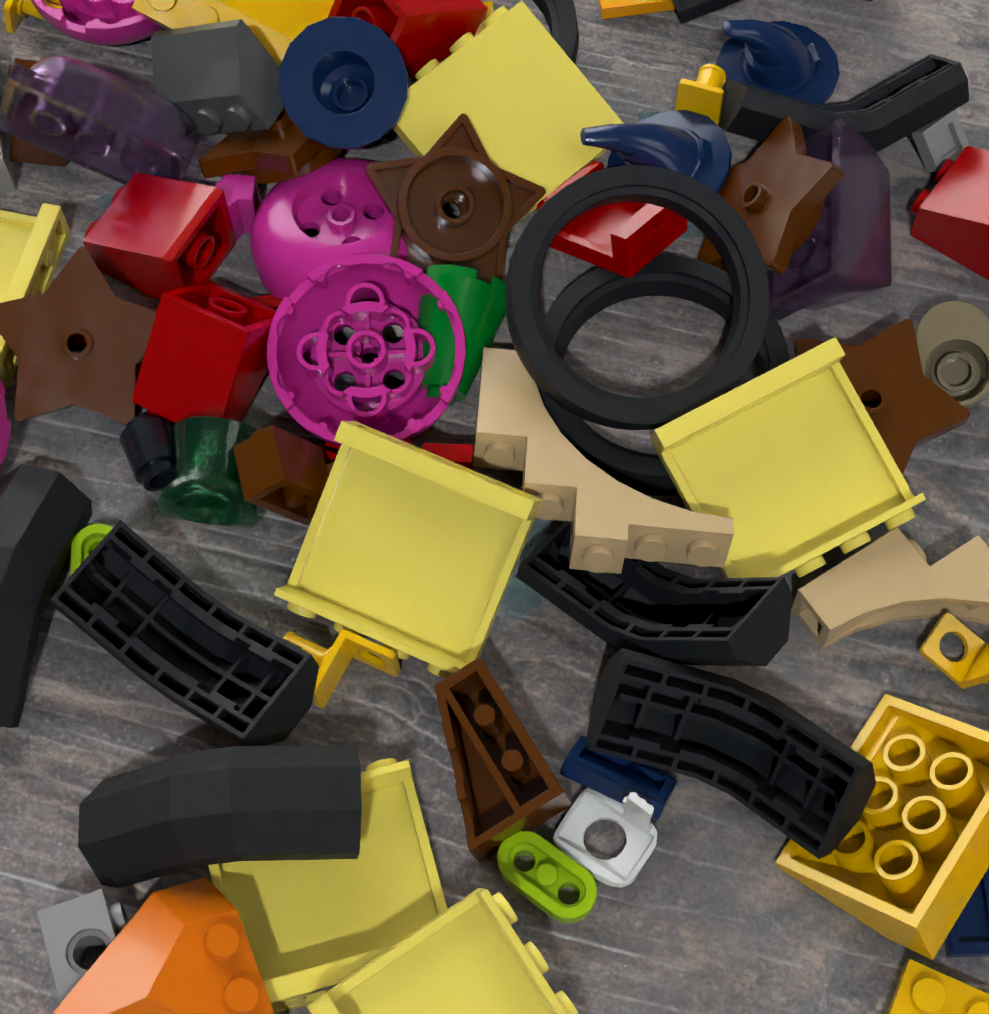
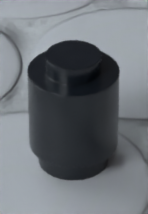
[119,415,183,492]

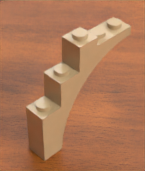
[473,347,734,574]
[791,527,989,649]

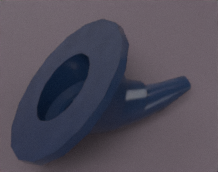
[279,16,408,149]
[716,19,840,105]
[580,110,732,194]

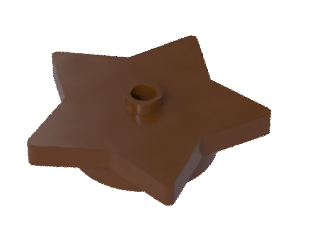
[198,108,342,184]
[365,113,546,284]
[697,115,844,275]
[0,247,157,425]
[794,319,970,475]

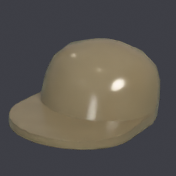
[916,301,989,409]

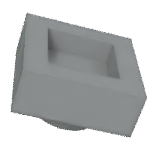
[911,109,970,173]

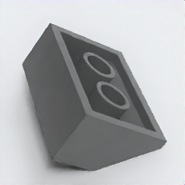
[151,19,285,136]

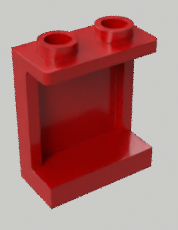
[537,160,688,279]

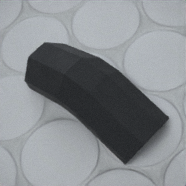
[719,54,969,160]
[0,464,92,728]
[48,520,319,746]
[516,521,792,666]
[586,648,876,859]
[78,745,362,888]

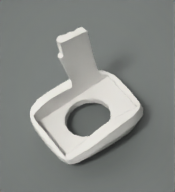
[553,788,657,888]

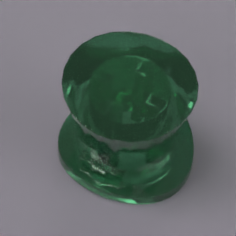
[156,416,259,528]

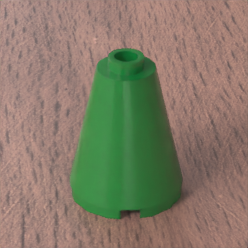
[418,265,506,406]

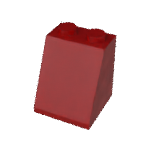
[328,0,488,77]
[909,146,989,280]
[83,173,236,301]
[131,280,276,442]

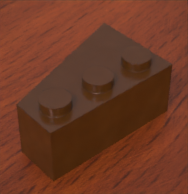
[435,657,572,863]

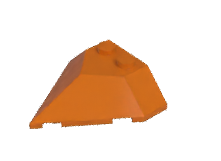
[52,877,274,1014]

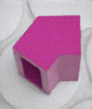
[214,174,261,242]

